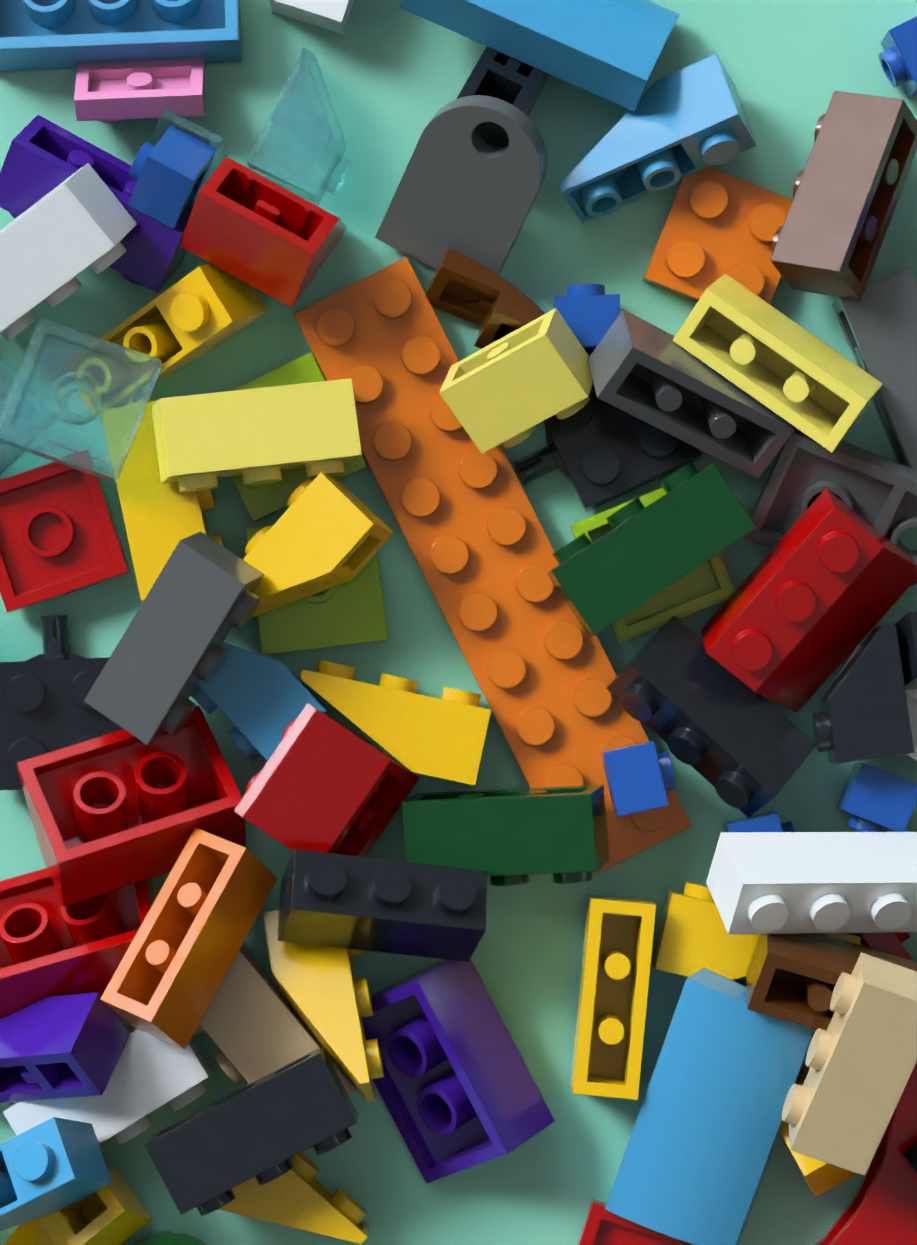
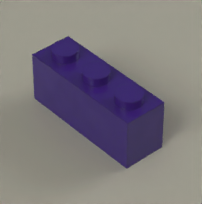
[0,115,195,293]

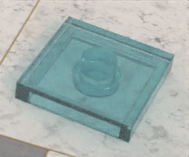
[0,317,163,483]

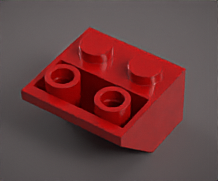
[179,157,346,308]
[234,703,420,857]

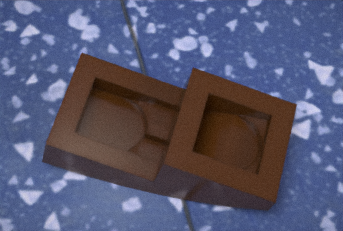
[425,248,545,349]

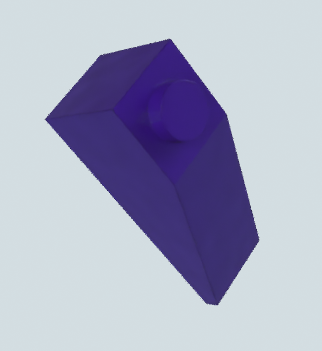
[0,992,130,1103]

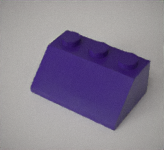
[362,959,555,1183]

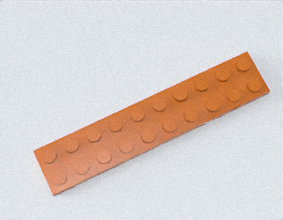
[293,257,692,876]

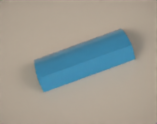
[0,0,242,71]
[400,0,680,112]
[605,968,816,1245]

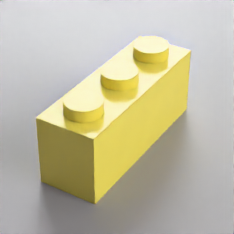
[672,274,883,453]
[151,378,362,492]

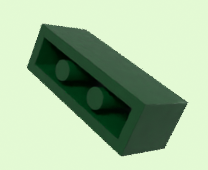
[547,462,757,638]
[401,785,609,886]

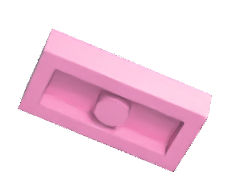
[74,58,206,123]

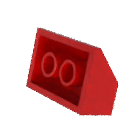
[700,488,917,712]
[17,705,246,907]
[0,868,156,1019]

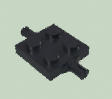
[513,383,701,512]
[0,615,123,791]

